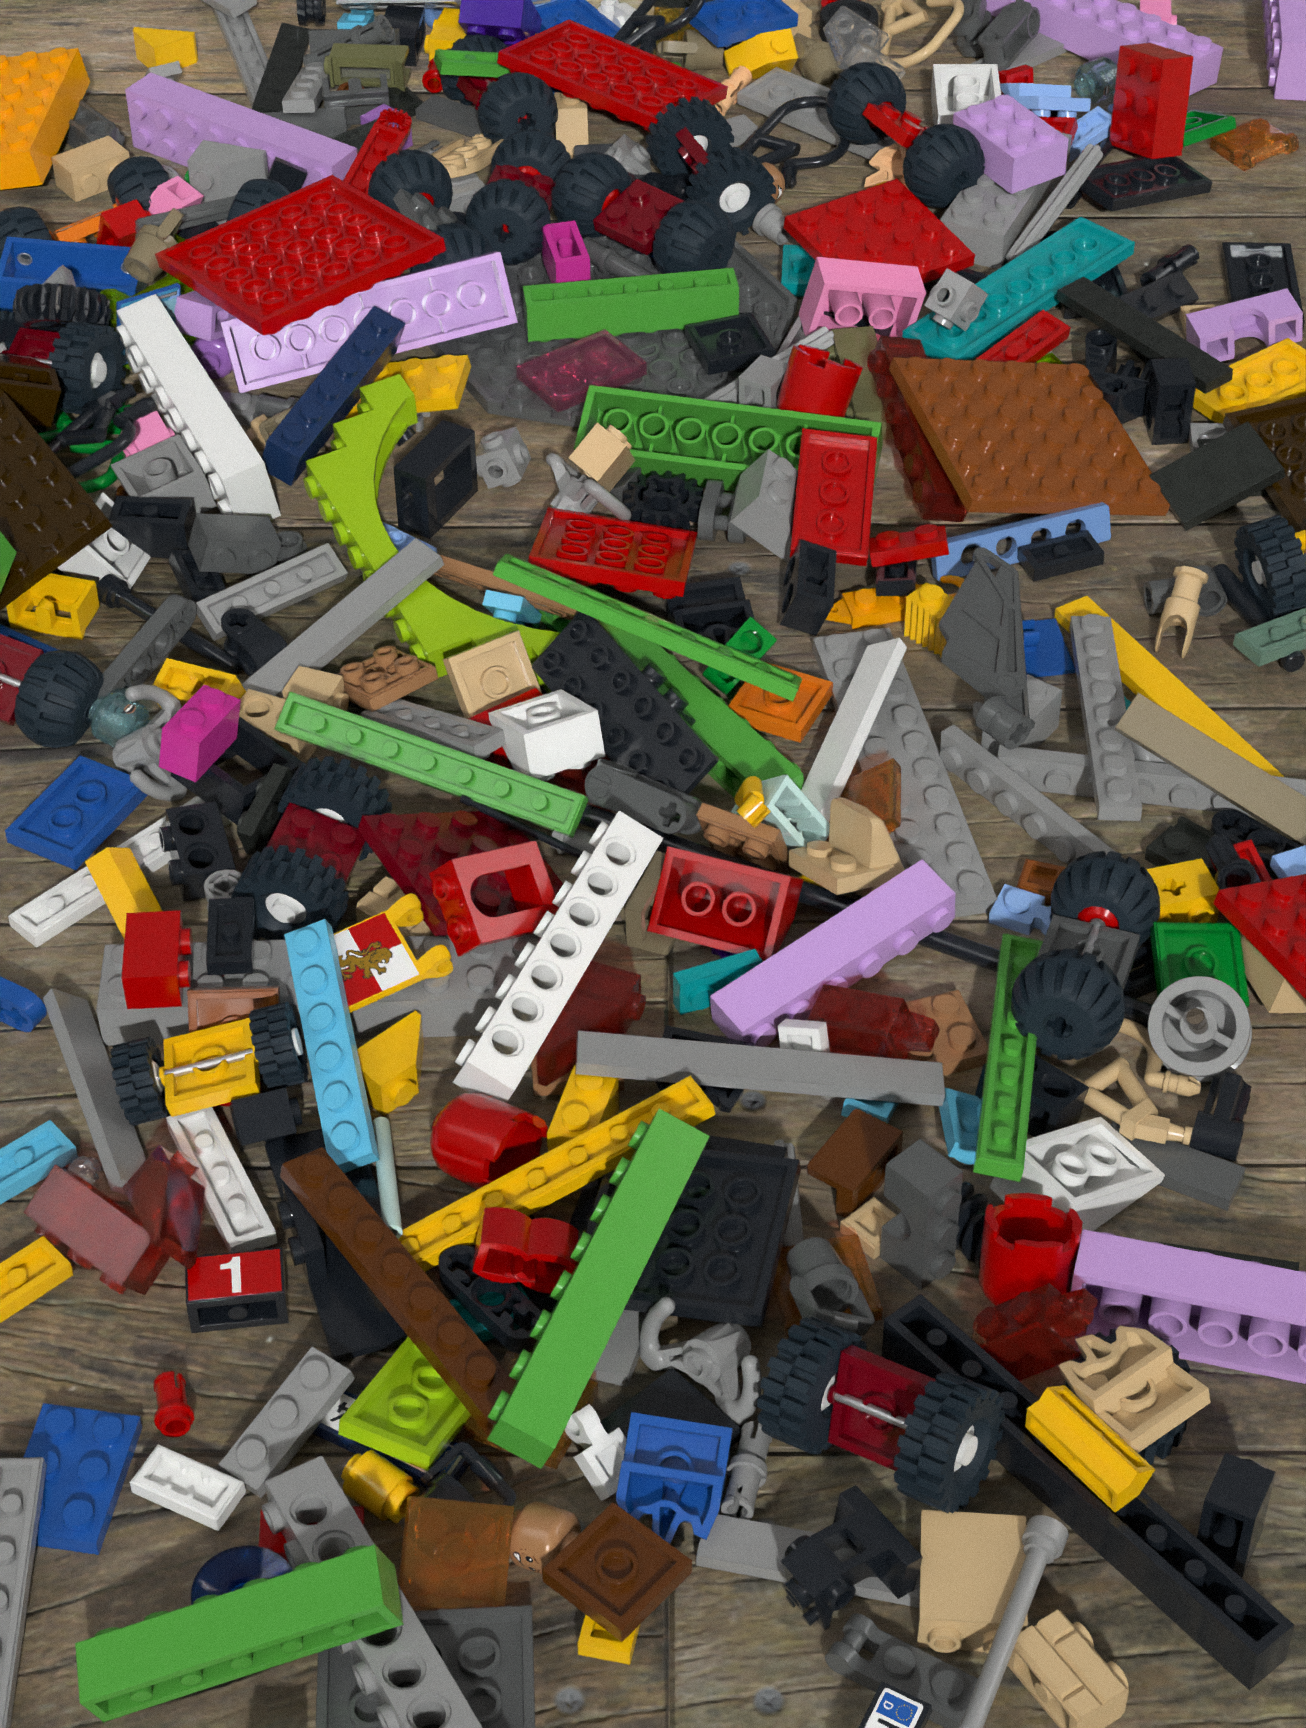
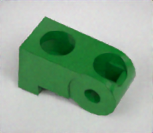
[702,616,777,696]

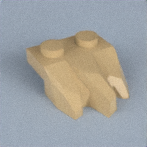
[1058,1326,1211,1453]

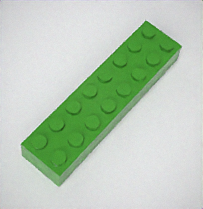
[574,385,883,492]

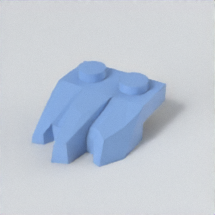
[1000,83,1091,118]

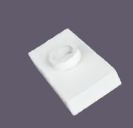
[130,1444,246,1531]

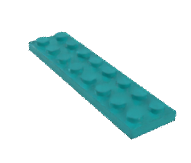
[902,217,1135,360]

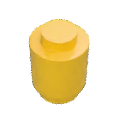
[341,1450,420,1523]

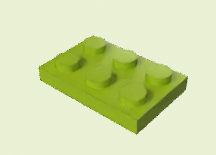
[338,1337,472,1471]

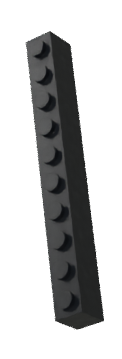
[881,1294,1294,1690]

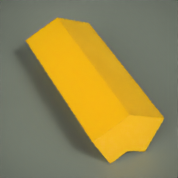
[85,847,162,938]
[1025,1385,1155,1512]

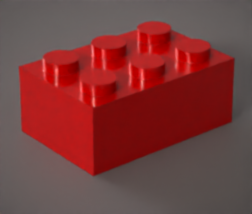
[1109,43,1194,159]

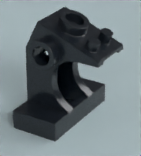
[780,1485,923,1630]

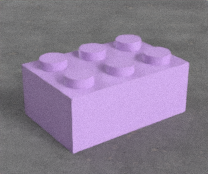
[953,94,1069,194]

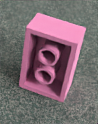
[799,257,926,349]

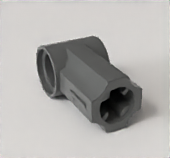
[1143,565,1227,617]

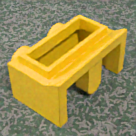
[6,573,100,640]

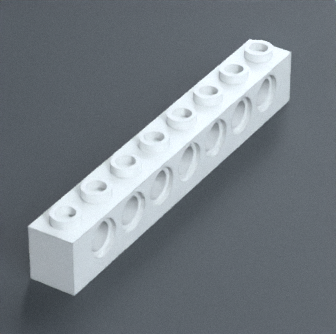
[453,811,663,1103]

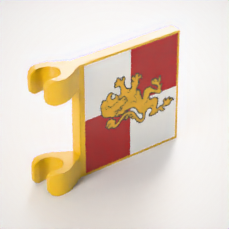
[334,893,453,1013]

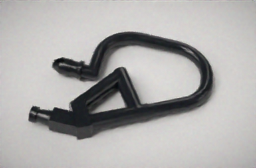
[613,0,705,54]
[741,96,850,189]
[48,383,156,479]

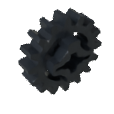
[623,470,703,530]

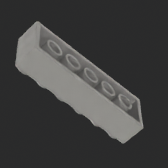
[940,129,1072,269]

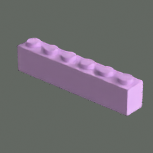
[710,859,956,1047]

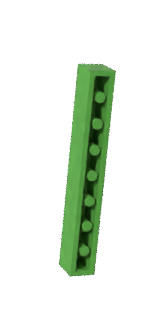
[487,1108,710,1469]

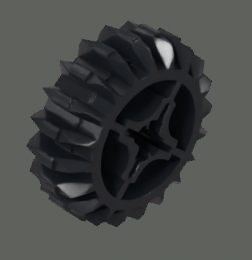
[12,283,112,333]

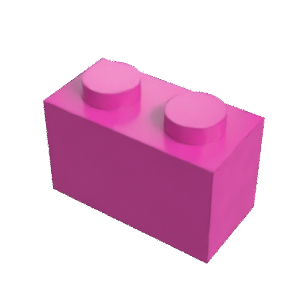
[541,220,591,283]
[159,685,241,782]

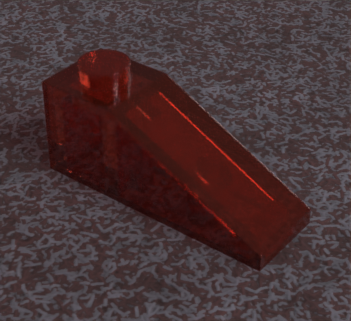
[536,960,646,1086]
[122,1145,205,1270]

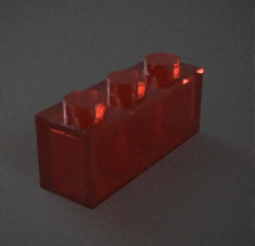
[23,1164,177,1295]

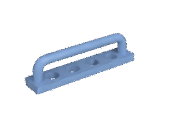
[931,502,1111,582]

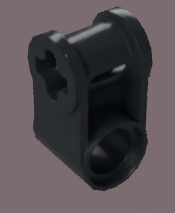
[221,608,287,677]

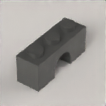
[880,1139,963,1290]

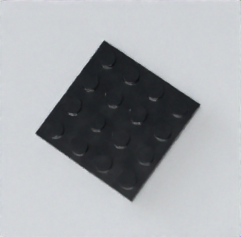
[586,1149,801,1327]

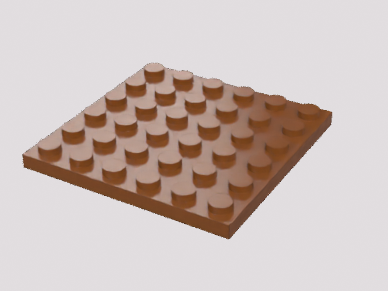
[889,357,1170,516]

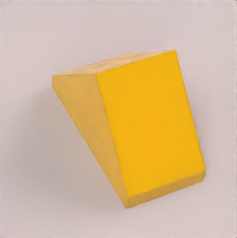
[133,27,198,68]

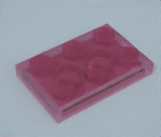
[516,329,647,412]

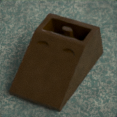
[0,354,61,427]

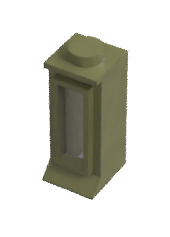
[324,43,411,92]

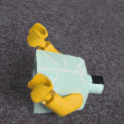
[731,775,830,888]

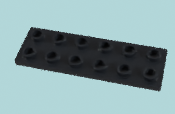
[532,612,719,794]
[265,1128,408,1362]

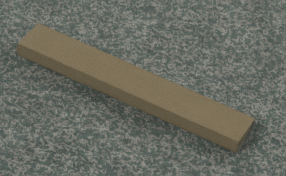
[1115,693,1306,846]

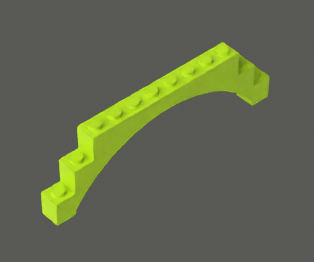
[303,374,561,694]

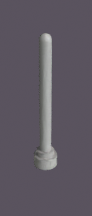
[959,1515,1069,1728]

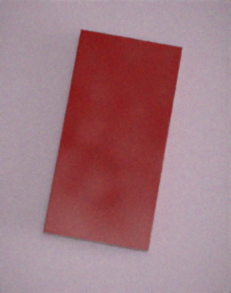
[789,428,878,566]

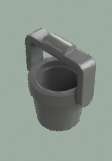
[786,1237,875,1336]

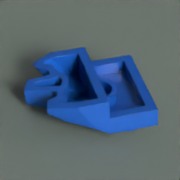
[616,1412,733,1544]

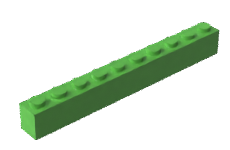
[537,577,804,798]

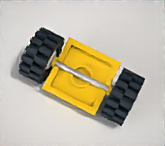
[110,1002,309,1126]

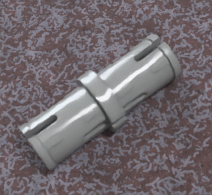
[721,1421,773,1520]

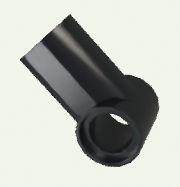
[1190,1072,1252,1162]

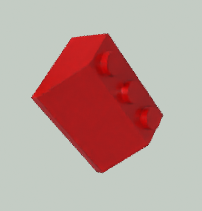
[647,846,804,961]

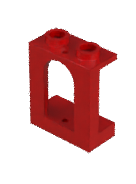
[429,841,559,957]

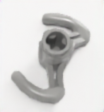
[546,453,631,520]
[112,684,187,802]
[639,1297,762,1426]

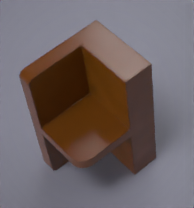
[807,1109,903,1218]

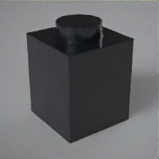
[229,1088,303,1151]

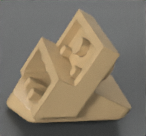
[789,797,905,897]

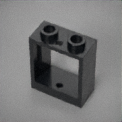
[393,420,478,539]
[171,716,303,825]

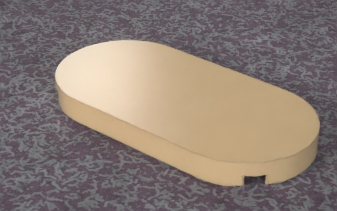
[431,133,504,178]

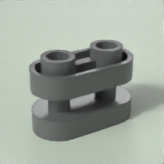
[950,0,993,58]
[698,480,750,544]

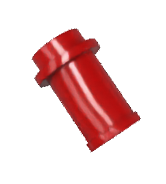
[422,58,443,93]
[153,1371,195,1437]

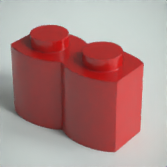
[472,1207,579,1294]

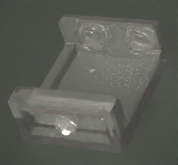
[823,6,906,80]

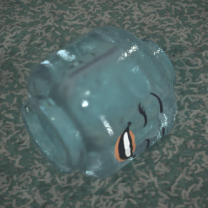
[1074,56,1117,103]
[88,692,151,748]

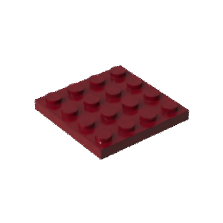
[358,810,577,936]

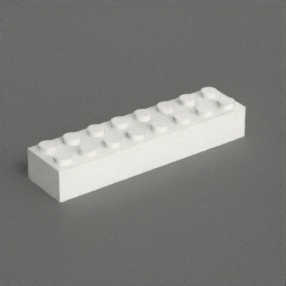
[116,294,281,520]

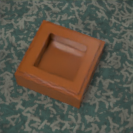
[1016,859,1066,905]

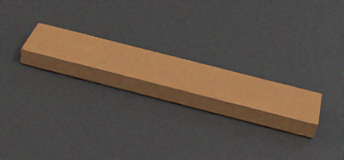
[433,554,600,622]

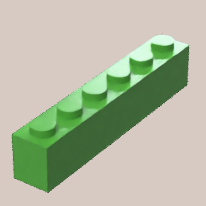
[523,268,739,342]
[75,1544,404,1722]

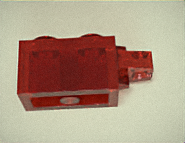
[807,984,940,1059]
[971,1283,1098,1381]

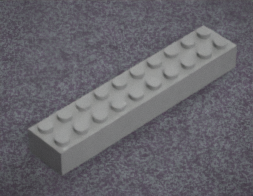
[96,934,541,1046]

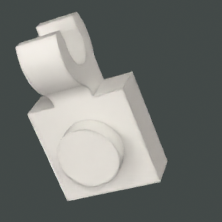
[564,1404,627,1501]

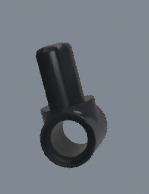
[1205,834,1261,890]

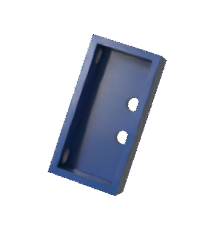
[0,237,148,323]

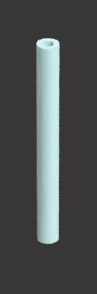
[372,1117,403,1239]

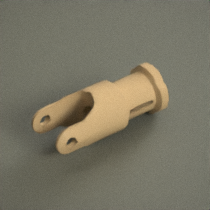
[1154,566,1209,658]

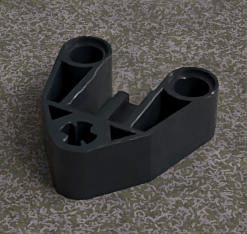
[1084,328,1151,424]

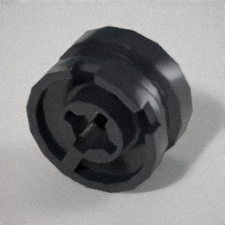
[296,0,326,26]

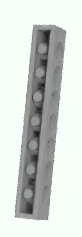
[262,1455,483,1728]

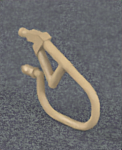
[878,0,964,70]
[1035,1018,1201,1145]

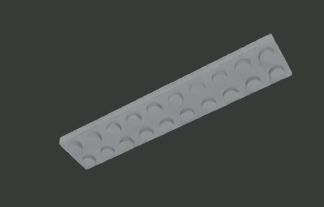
[812,627,997,917]

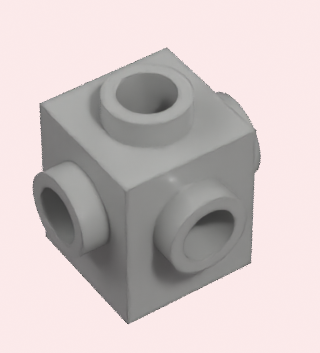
[604,134,652,175]
[924,268,989,331]
[476,427,531,489]

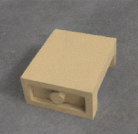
[917,1510,1028,1654]

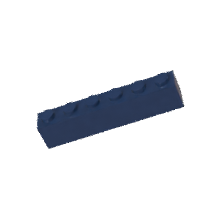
[262,306,405,486]

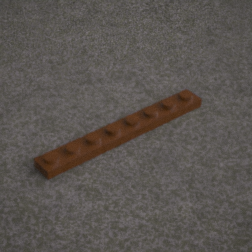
[280,1147,515,1450]

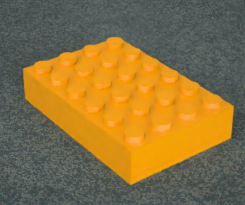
[0,47,90,190]

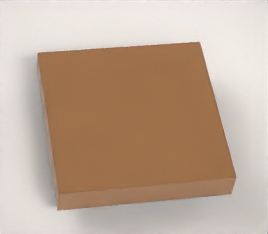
[337,646,438,712]
[696,803,791,875]

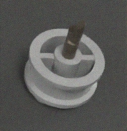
[1148,976,1252,1083]

